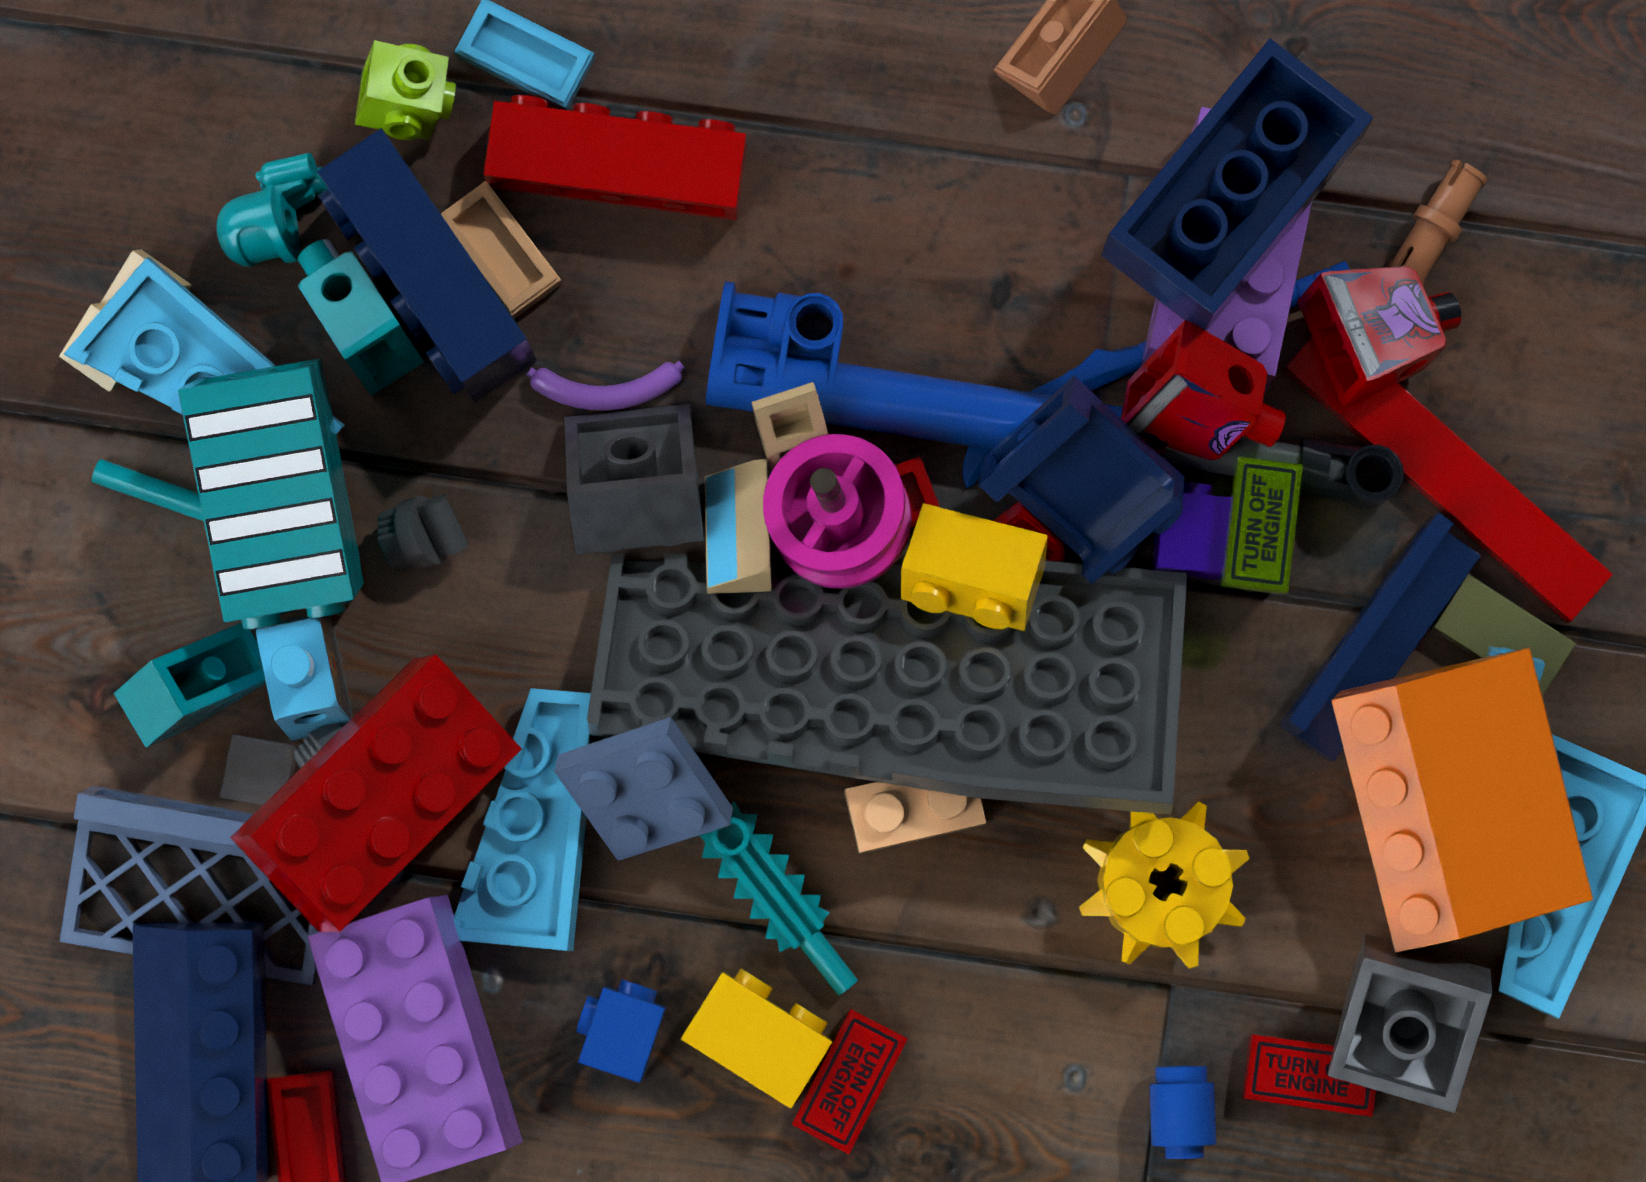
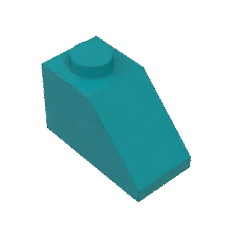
[113,622,266,748]

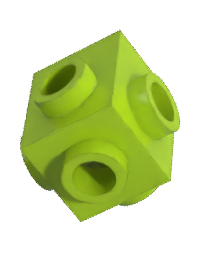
[355,40,456,140]

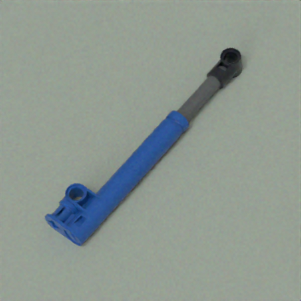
[706,281,1404,509]

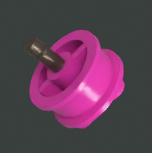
[763,434,912,589]

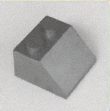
[564,404,704,554]
[1328,933,1492,1113]

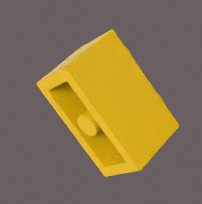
[901,503,1048,631]
[681,968,832,1109]

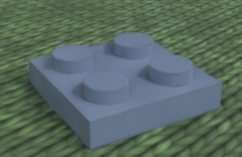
[554,717,733,861]

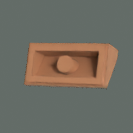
[994,0,1127,115]

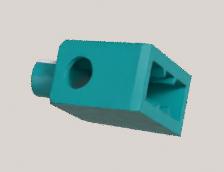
[298,239,424,396]

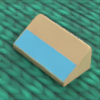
[704,459,771,594]

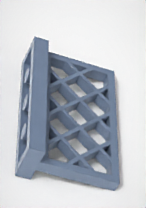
[59,786,320,986]

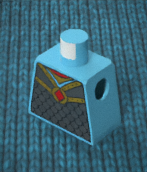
[256,614,353,741]

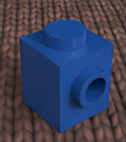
[576,979,667,1083]

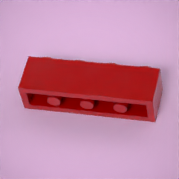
[483,95,747,221]

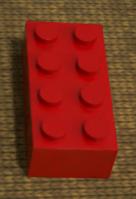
[230,654,522,932]

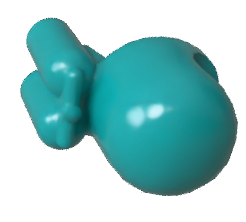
[216,153,328,267]

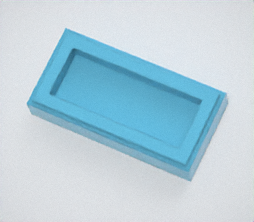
[454,0,596,110]

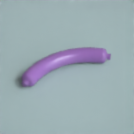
[526,361,685,411]

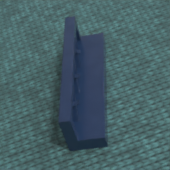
[1279,512,1481,762]

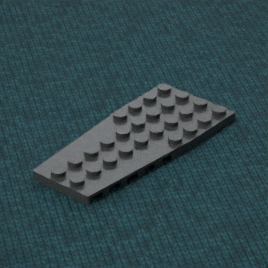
[587,553,1187,815]

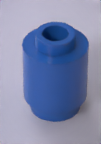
[1149,1066,1217,1159]

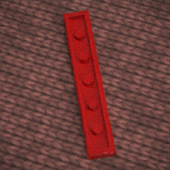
[1283,337,1613,623]

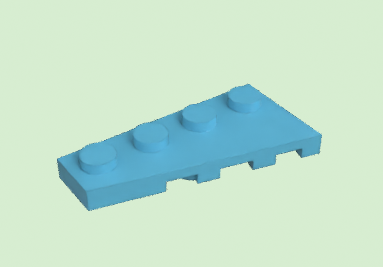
[63,257,345,435]
[1498,734,1646,1020]

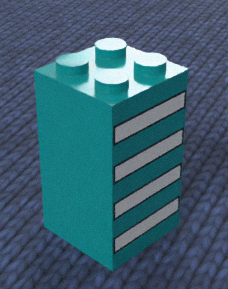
[178,358,364,629]

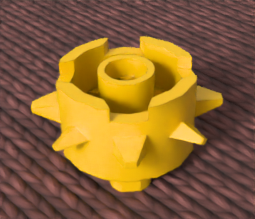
[1079,801,1249,969]

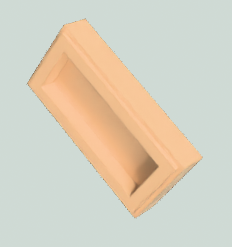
[441,181,562,319]

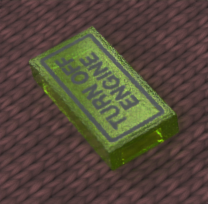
[1221,457,1303,595]

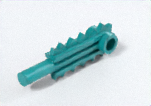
[698,801,858,996]

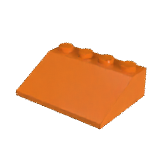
[1331,647,1593,953]

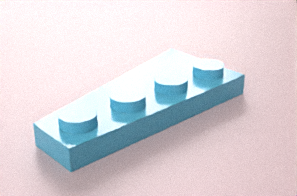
[453,688,595,951]

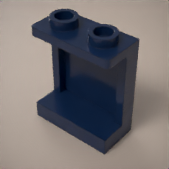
[978,376,1184,584]

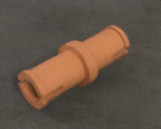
[1387,159,1488,285]

